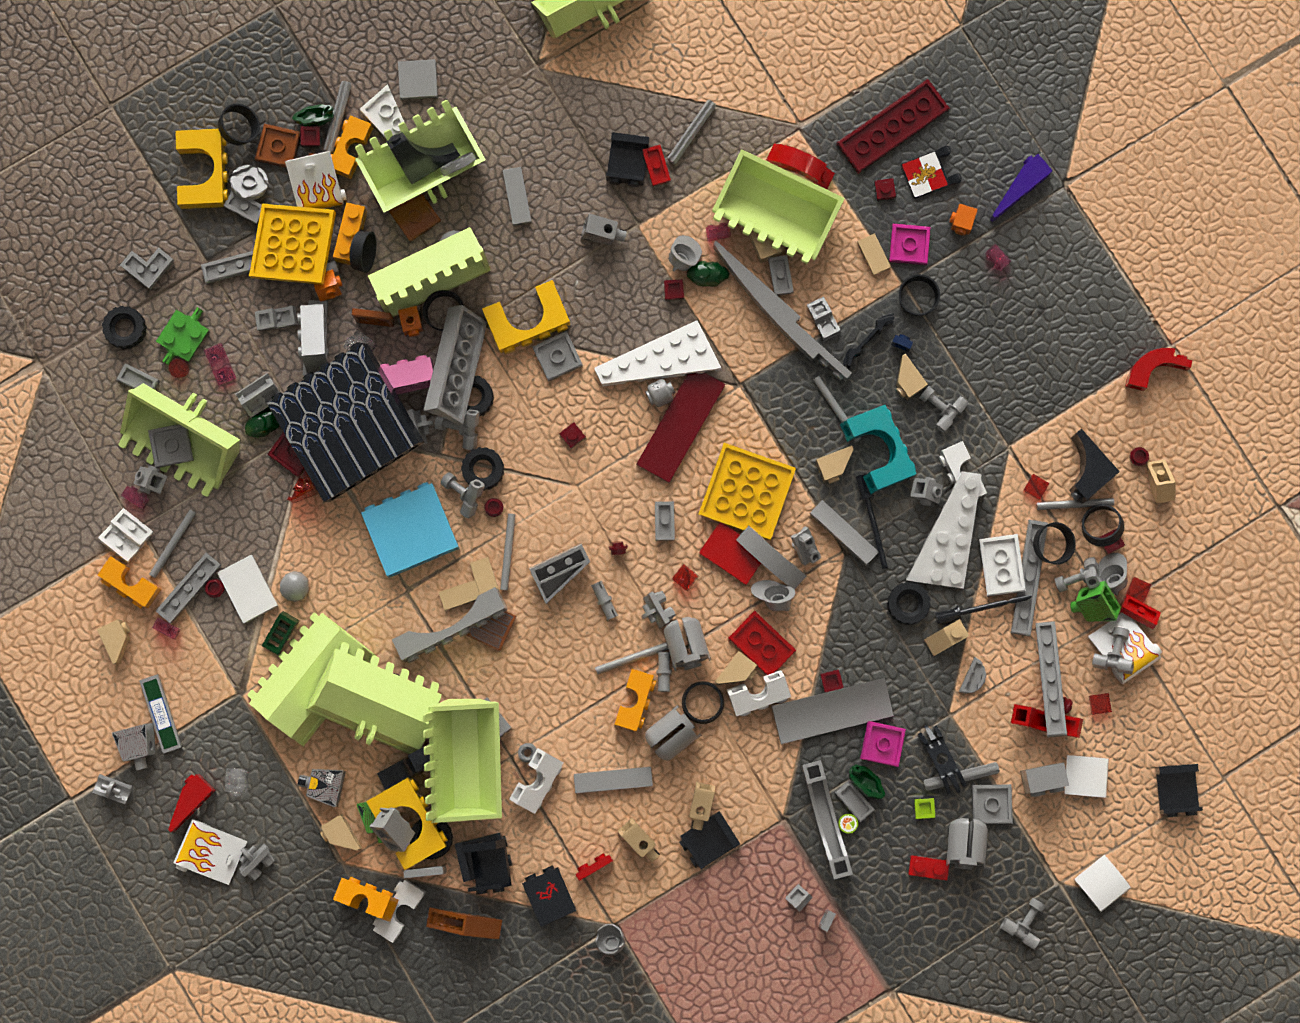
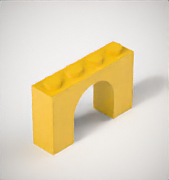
[175,129,229,209]
[482,280,570,354]
[366,777,448,870]

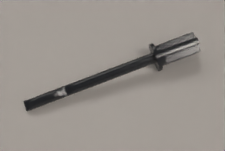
[856,474,888,569]
[935,595,1032,624]

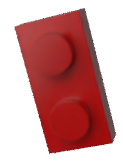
[642,145,671,187]
[1120,594,1161,629]
[575,853,613,881]
[908,855,949,880]

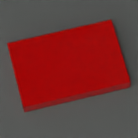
[699,522,761,585]
[728,610,796,675]

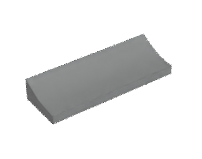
[423,305,487,425]
[771,678,894,744]

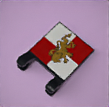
[901,145,962,199]

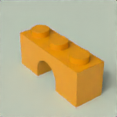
[331,115,373,179]
[333,202,367,265]
[98,556,162,609]
[614,669,656,732]
[333,877,399,922]

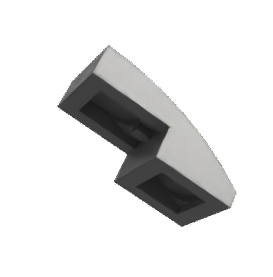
[807,297,841,341]
[255,306,298,331]

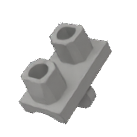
[407,409,433,445]
[791,526,821,565]
[641,591,676,628]
[92,774,133,804]
[239,844,274,880]

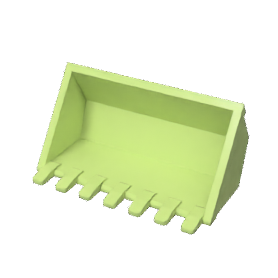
[531,0,625,38]
[355,100,486,213]
[712,149,845,264]
[368,227,491,317]
[119,383,240,497]
[248,613,376,746]
[306,642,442,754]
[423,699,502,823]

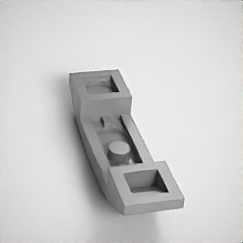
[736,526,807,590]

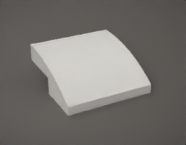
[98,508,153,564]
[1065,755,1109,798]
[1074,855,1131,912]

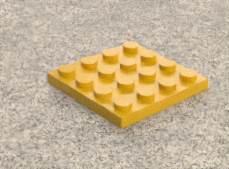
[249,204,336,285]
[698,443,796,541]

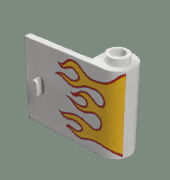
[285,151,347,209]
[1088,613,1162,684]
[173,819,247,885]

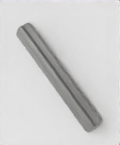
[324,81,351,154]
[667,100,716,164]
[923,762,1000,791]

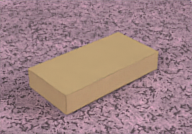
[857,233,891,276]
[470,557,500,595]
[439,580,480,611]

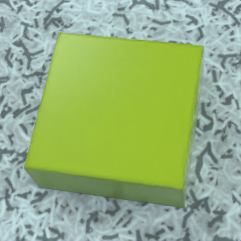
[914,798,935,819]

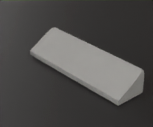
[810,500,878,566]

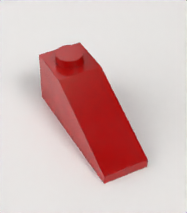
[168,774,216,833]

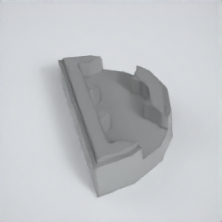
[959,657,986,694]

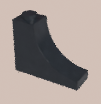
[386,132,460,184]
[1069,428,1120,504]
[377,747,430,790]

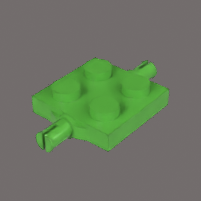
[156,307,209,365]

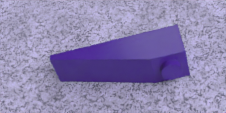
[990,154,1053,222]

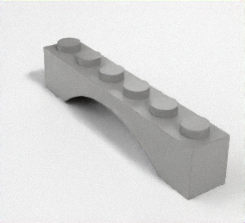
[392,587,508,663]
[801,760,853,879]

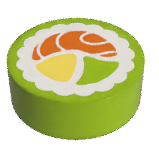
[838,814,858,833]

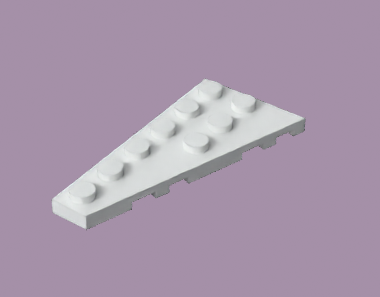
[594,320,722,386]
[906,471,981,589]

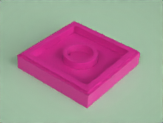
[889,224,930,265]
[860,721,906,767]

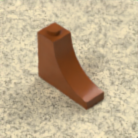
[426,907,502,939]

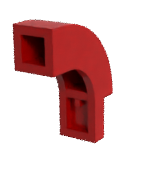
[766,143,835,189]
[1125,348,1193,391]
[1011,704,1083,738]

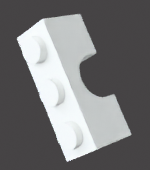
[939,441,987,498]
[727,670,791,716]
[509,748,564,814]
[373,879,426,943]

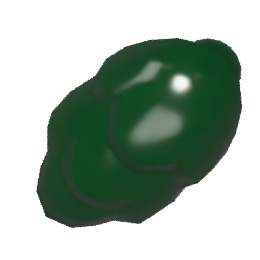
[292,104,334,126]
[687,261,730,287]
[245,407,279,438]
[849,765,885,800]

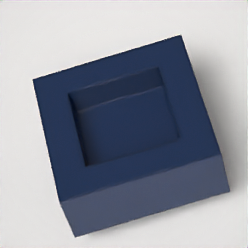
[891,334,913,352]

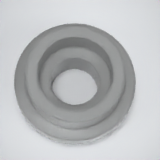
[518,743,537,763]

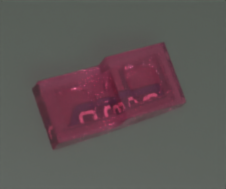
[204,342,236,385]

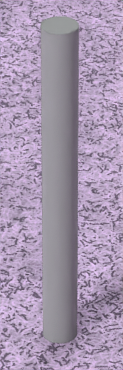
[813,376,861,443]
[1036,498,1114,510]
[149,510,196,578]
[500,514,516,591]
[595,642,669,674]

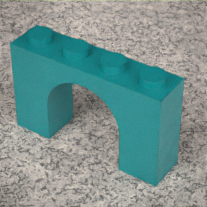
[840,405,917,494]

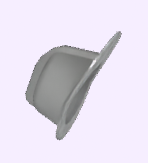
[668,235,702,271]
[1098,553,1128,596]
[751,580,795,611]

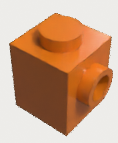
[949,204,978,235]
[314,269,343,302]
[398,306,423,337]

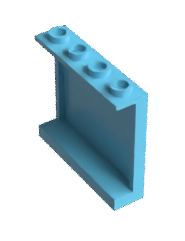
[361,482,460,578]

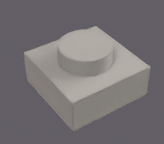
[785,884,813,912]

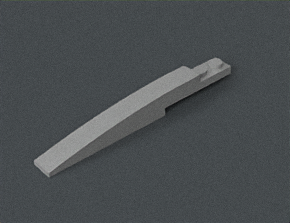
[713,241,852,382]

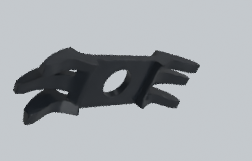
[843,313,895,369]
[917,725,967,795]

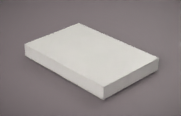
[979,534,1026,597]
[217,555,278,624]

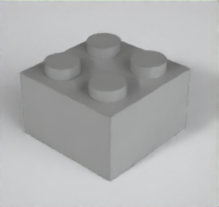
[1020,763,1069,797]

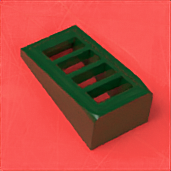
[262,611,299,655]

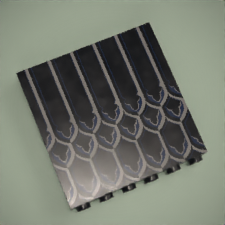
[267,342,425,502]

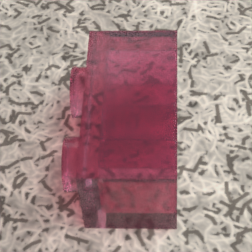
[706,223,731,241]
[985,244,1011,271]
[121,486,149,510]
[152,617,181,640]

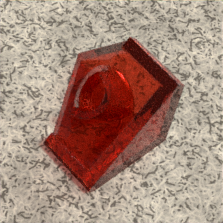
[287,467,319,504]

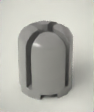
[664,617,711,671]
[645,705,702,761]
[946,818,988,870]

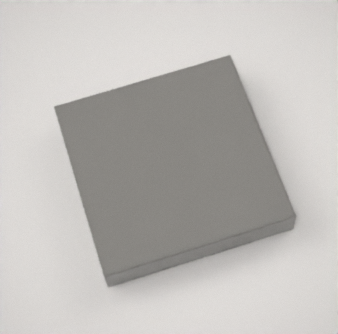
[398,59,438,100]
[532,331,583,382]
[148,424,194,468]
[972,784,1013,824]
[403,865,447,878]

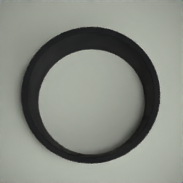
[218,103,260,146]
[349,231,377,273]
[899,274,940,316]
[423,290,464,332]
[1082,504,1124,547]
[1033,522,1076,565]
[682,681,724,724]

